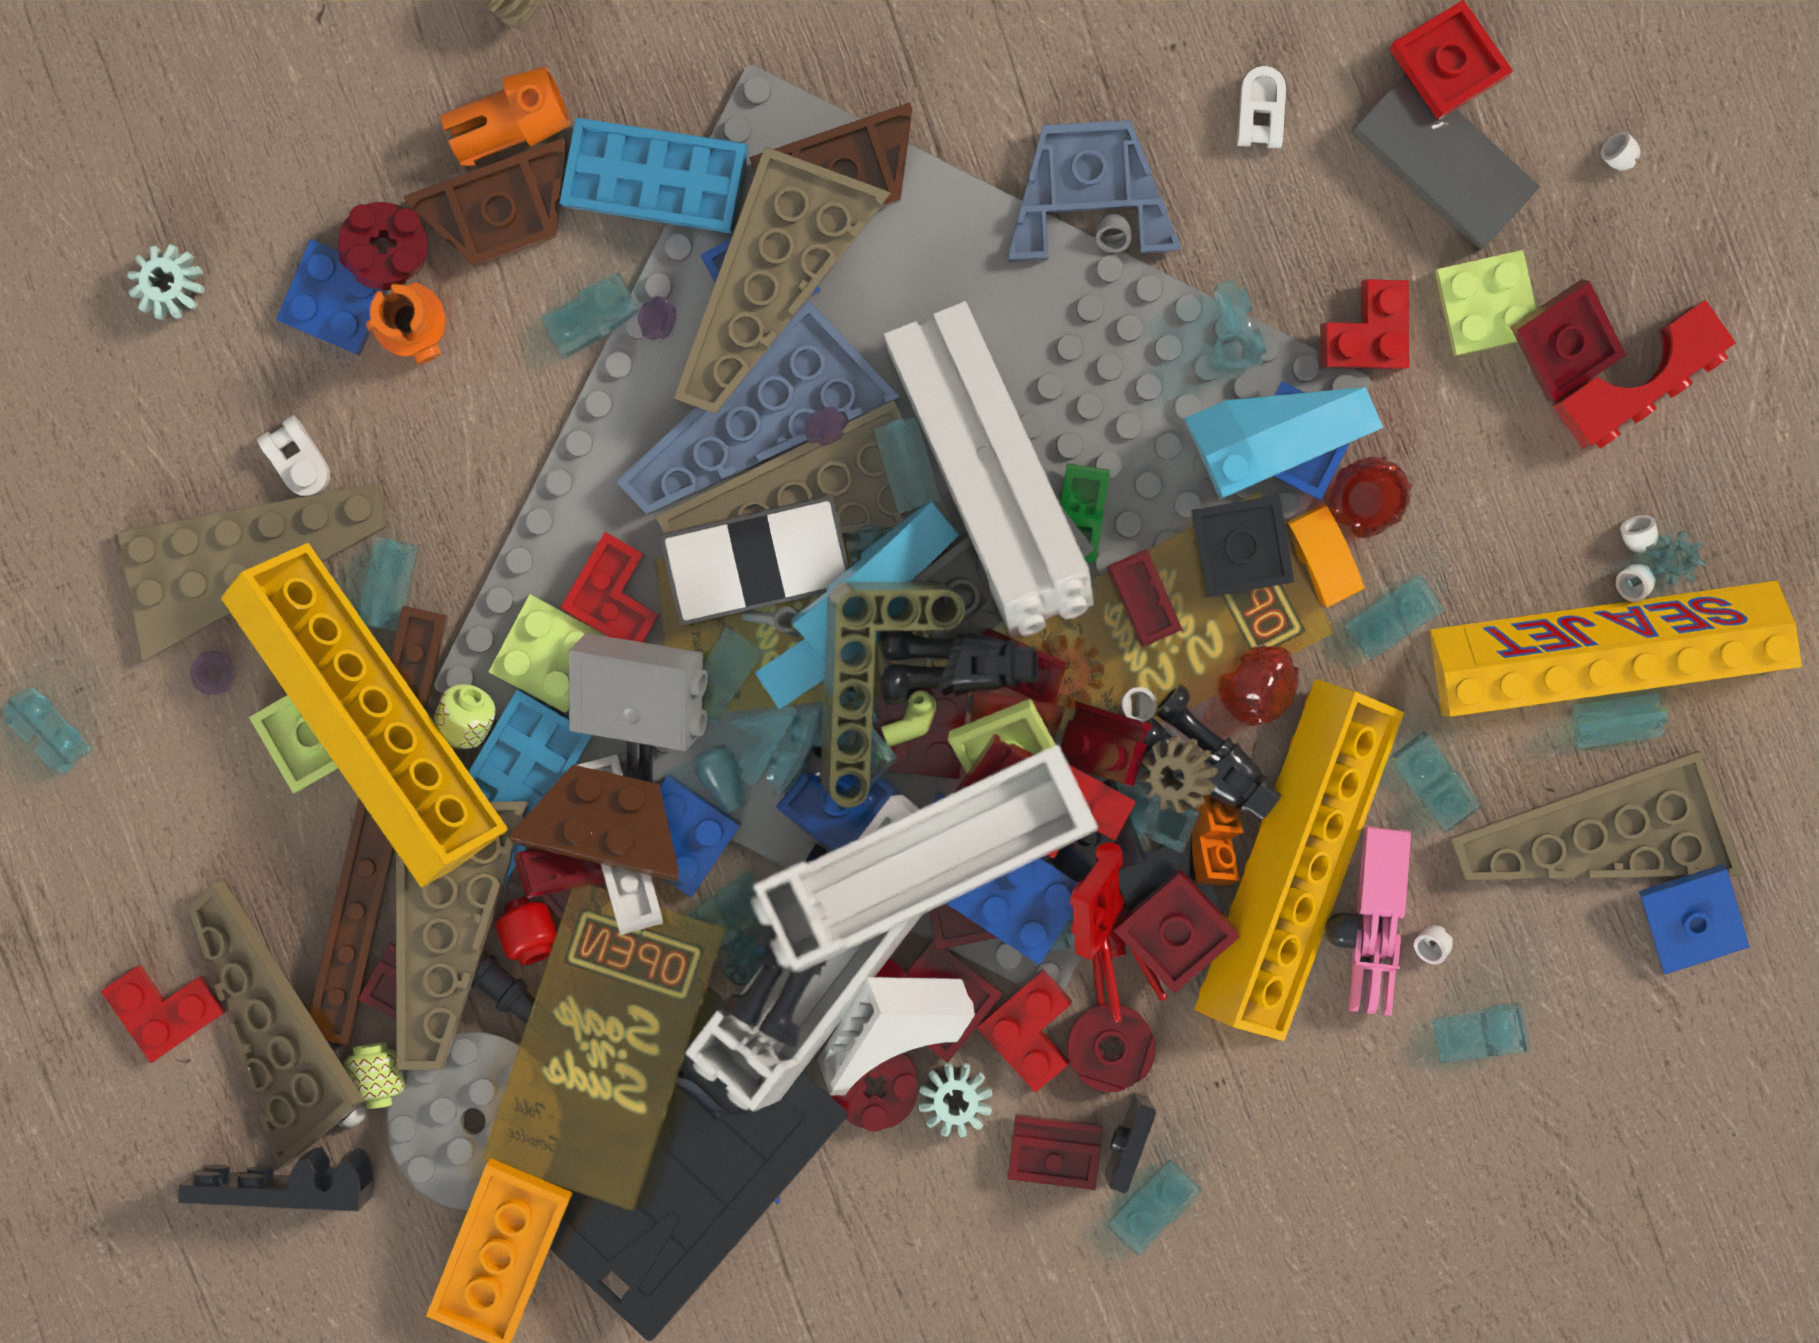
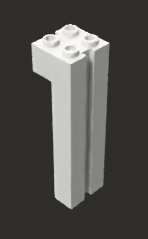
[884,301,1094,638]
[751,745,1098,973]
[685,795,922,1111]

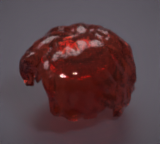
[1329,456,1412,539]
[1217,645,1299,726]

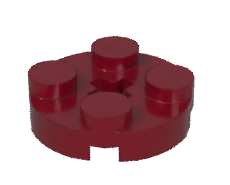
[338,202,428,290]
[1067,1003,1156,1092]
[833,1052,919,1132]

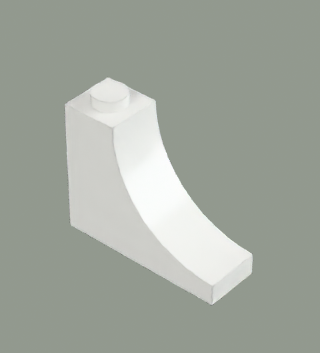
[818,977,975,1095]

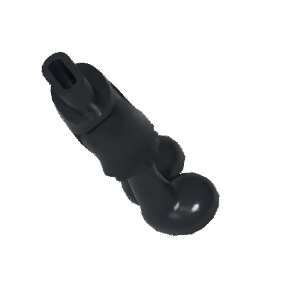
[880,630,1038,705]
[1143,683,1282,822]
[723,934,827,1048]

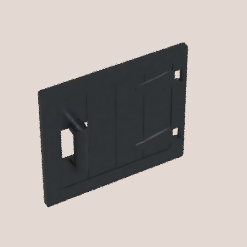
[542,975,849,1341]

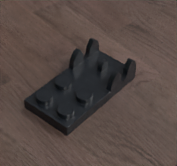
[178,1146,374,1211]

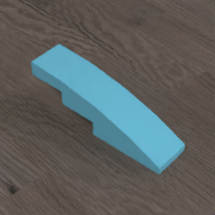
[792,500,959,657]
[755,596,905,710]

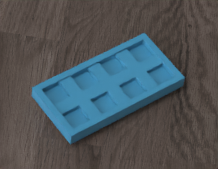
[559,118,749,234]
[469,689,594,886]

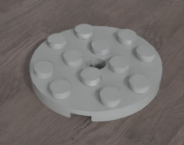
[387,1032,563,1210]

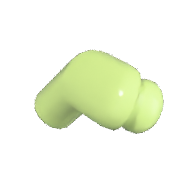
[882,690,937,747]

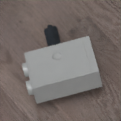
[569,633,708,783]

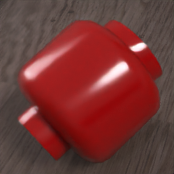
[495,897,559,966]

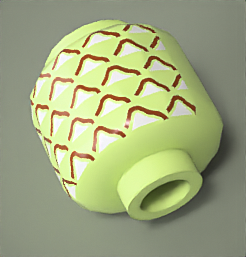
[432,684,496,749]
[344,1042,405,1109]

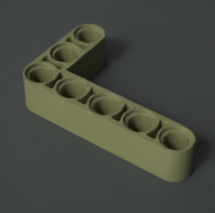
[821,582,965,808]

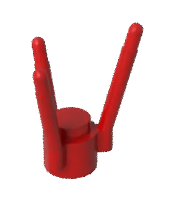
[1092,919,1167,1023]

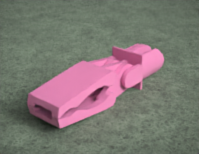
[1348,825,1411,1016]

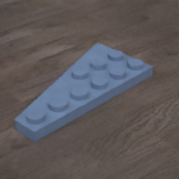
[616,300,900,515]

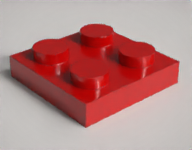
[1389,0,1513,120]

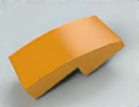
[1285,504,1365,607]

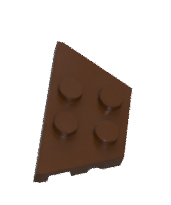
[749,102,913,208]
[404,138,567,267]
[510,765,679,882]

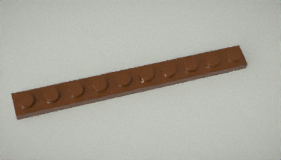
[309,606,448,1045]

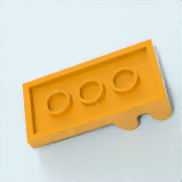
[426,1158,573,1343]

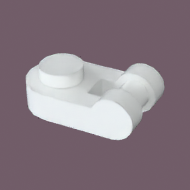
[1236,66,1286,149]
[256,415,330,497]

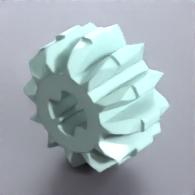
[127,244,205,320]
[919,1062,993,1138]

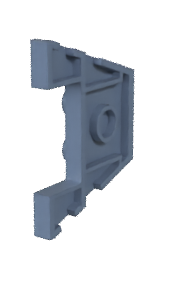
[1008,120,1180,262]

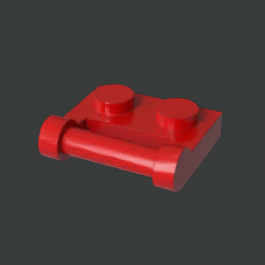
[1070,842,1124,960]

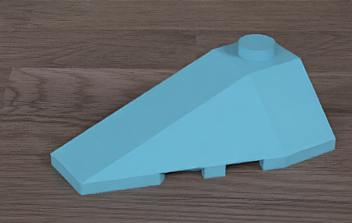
[1184,387,1383,500]

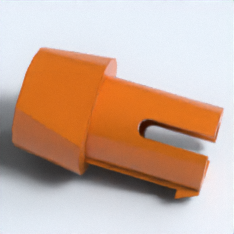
[440,66,571,167]
[365,282,446,365]

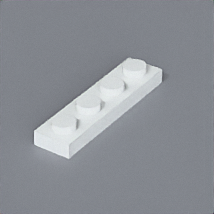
[578,754,663,935]

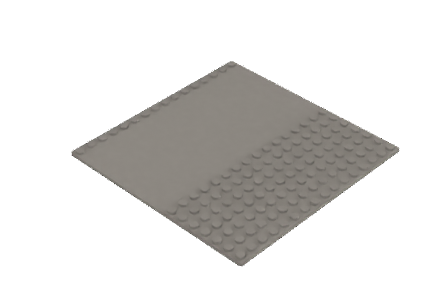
[434,65,1371,991]

